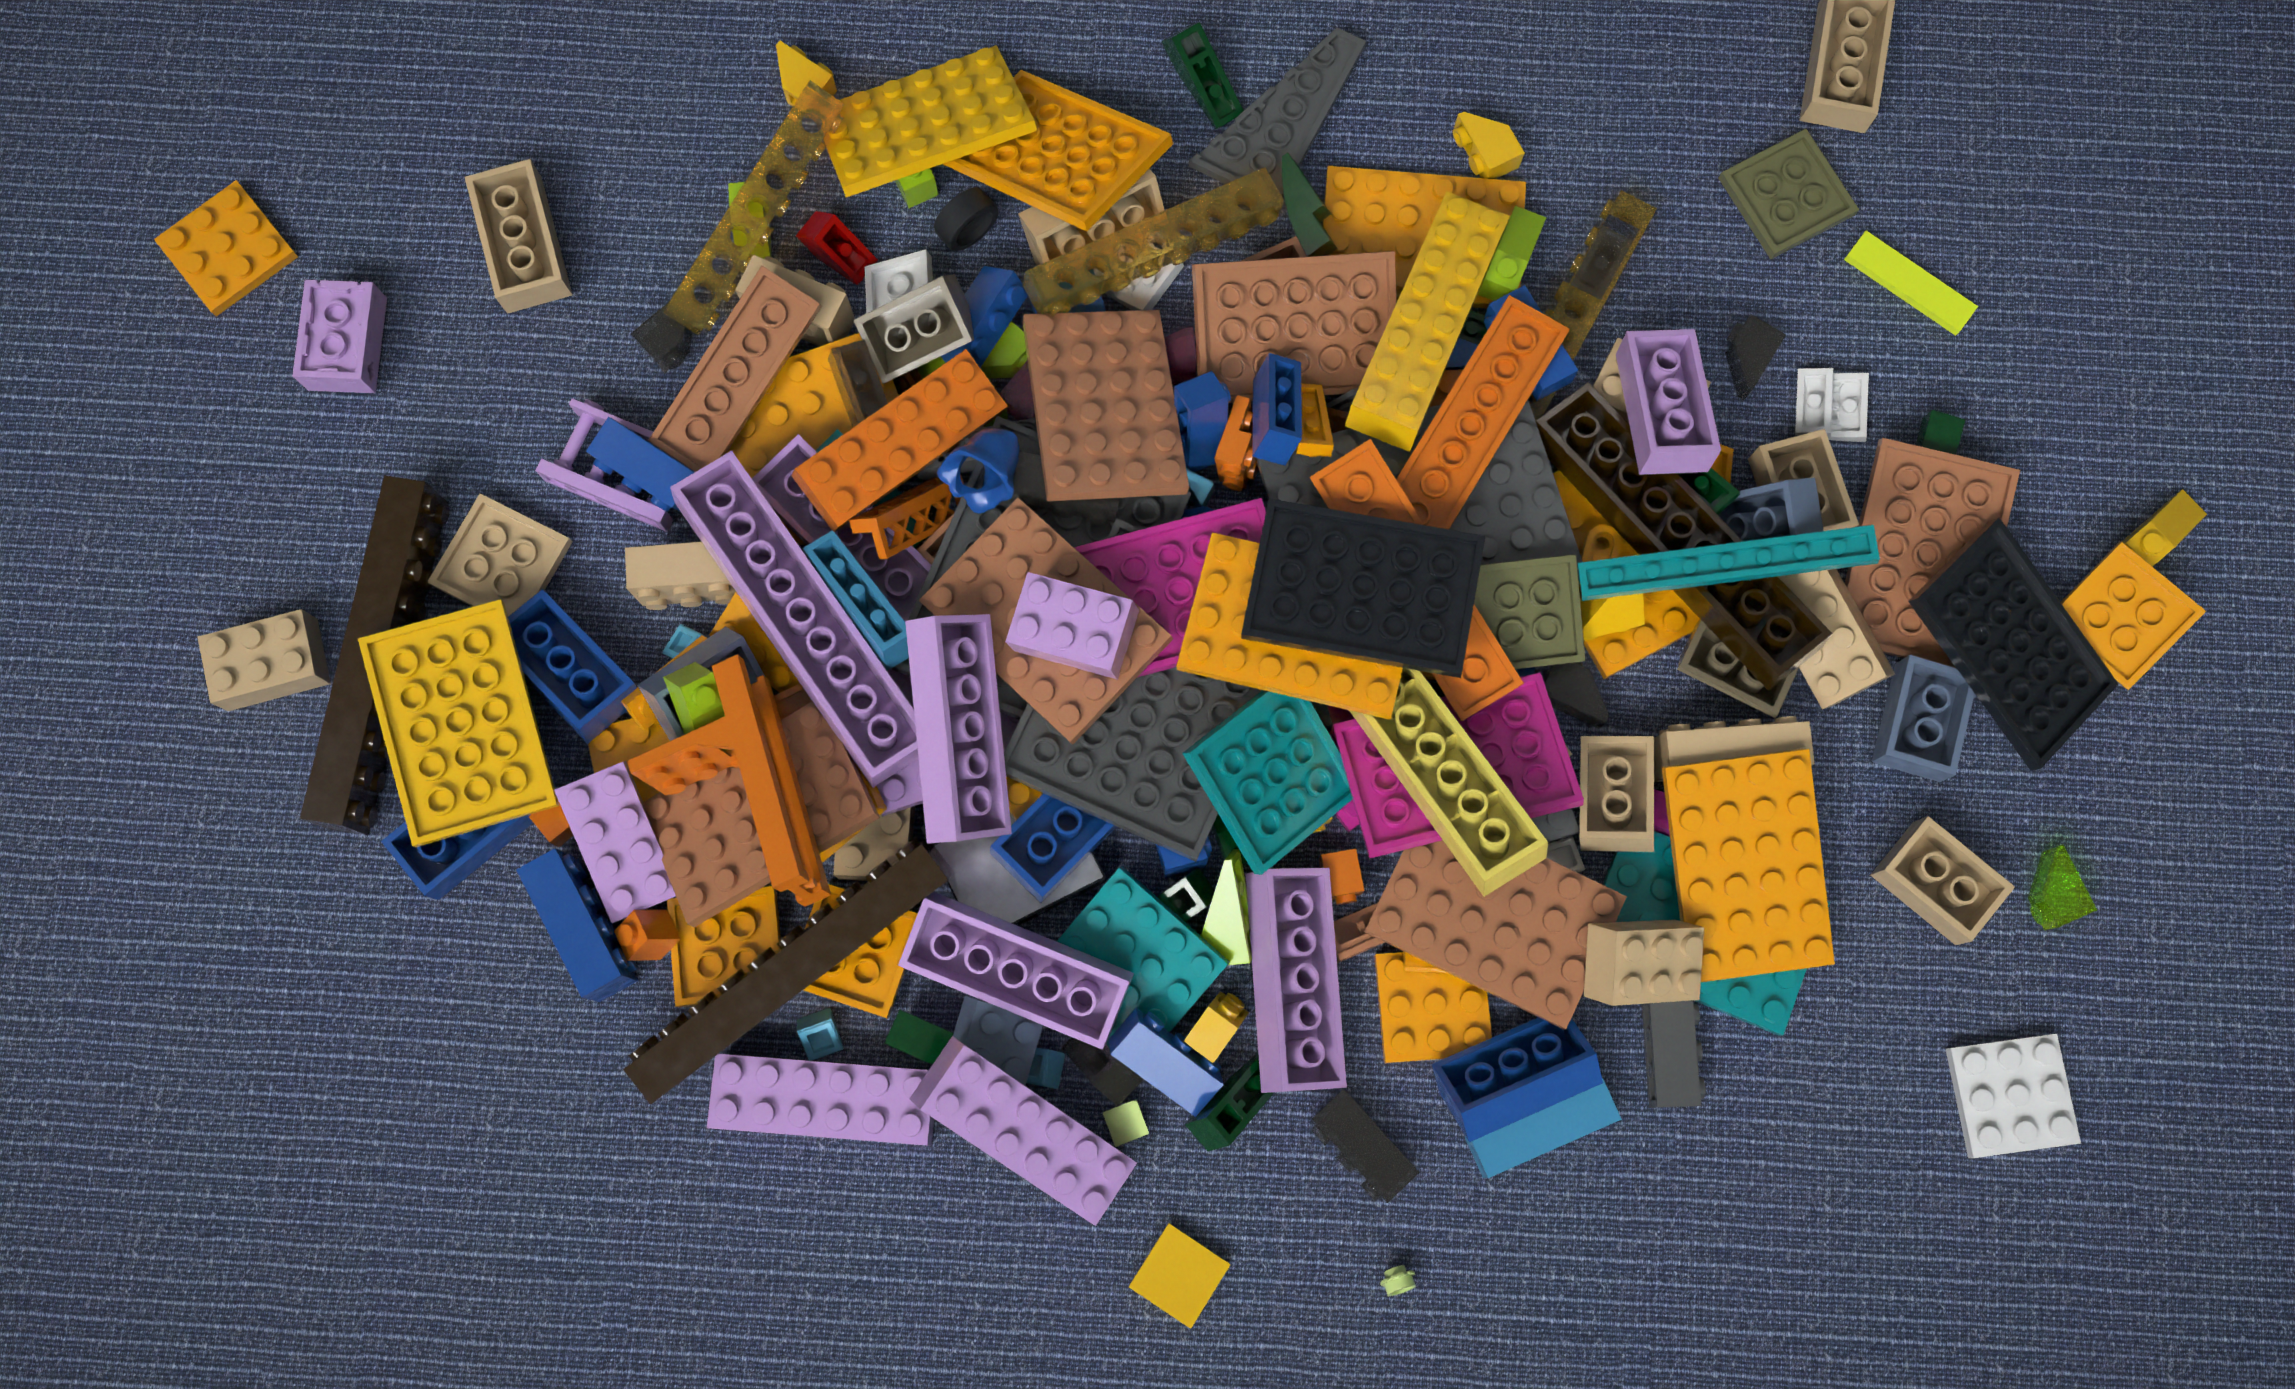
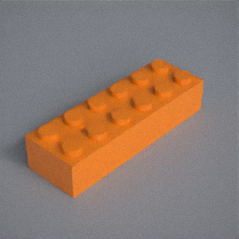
[791,349,1008,532]

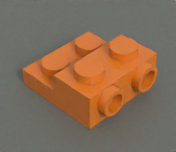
[1214,395,1258,491]

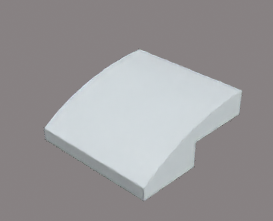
[1093,236,1184,311]
[1795,368,1869,442]

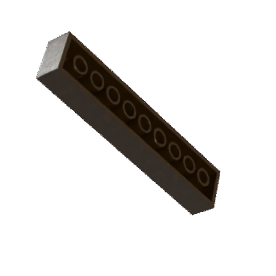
[1536,382,1833,691]
[300,475,449,836]
[623,837,953,1105]

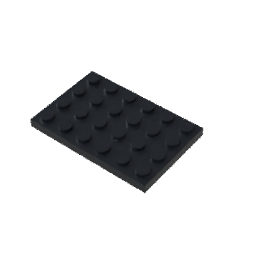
[1241,499,1485,678]
[1908,518,2119,770]

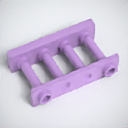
[535,399,673,532]

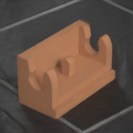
[1334,903,1386,963]

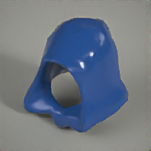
[937,427,1020,514]

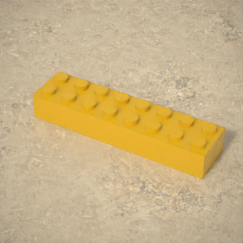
[1345,191,1510,452]

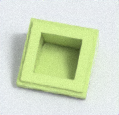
[1103,1099,1149,1147]

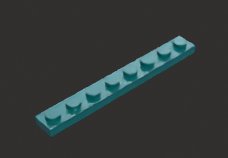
[1577,525,1880,601]

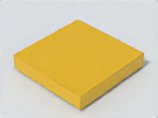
[1129,1223,1231,1329]

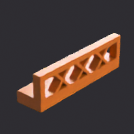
[849,474,964,559]

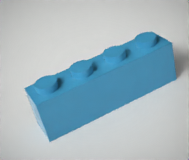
[802,530,909,671]
[1465,1078,1622,1178]

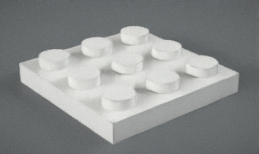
[1946,1034,2081,1158]

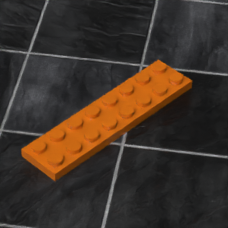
[1396,295,1570,529]
[1309,439,1524,721]

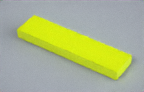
[1844,231,1978,336]

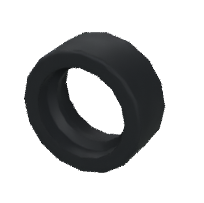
[934,187,999,252]

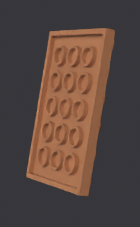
[1192,251,1396,403]
[1022,310,1189,501]
[1845,438,2020,668]
[919,498,1173,745]
[643,702,880,927]
[1364,840,1627,1030]

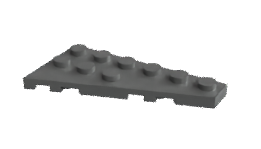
[1189,28,1366,209]

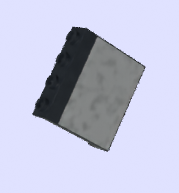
[920,792,1106,926]

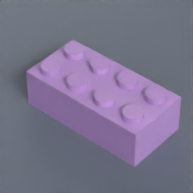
[1616,329,1721,475]
[554,761,676,923]

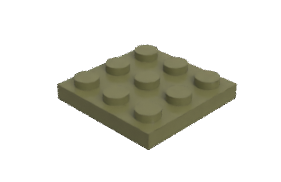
[1718,129,1859,260]
[1474,554,1585,669]

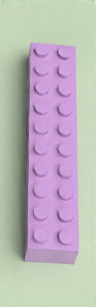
[670,451,919,788]

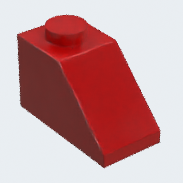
[796,211,878,285]

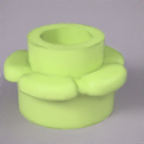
[1380,1265,1416,1296]

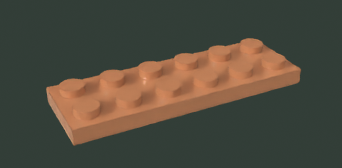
[648,266,822,472]

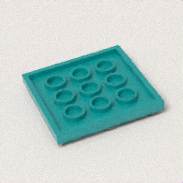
[1182,690,1353,875]
[1056,866,1230,1048]

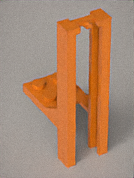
[628,654,831,907]

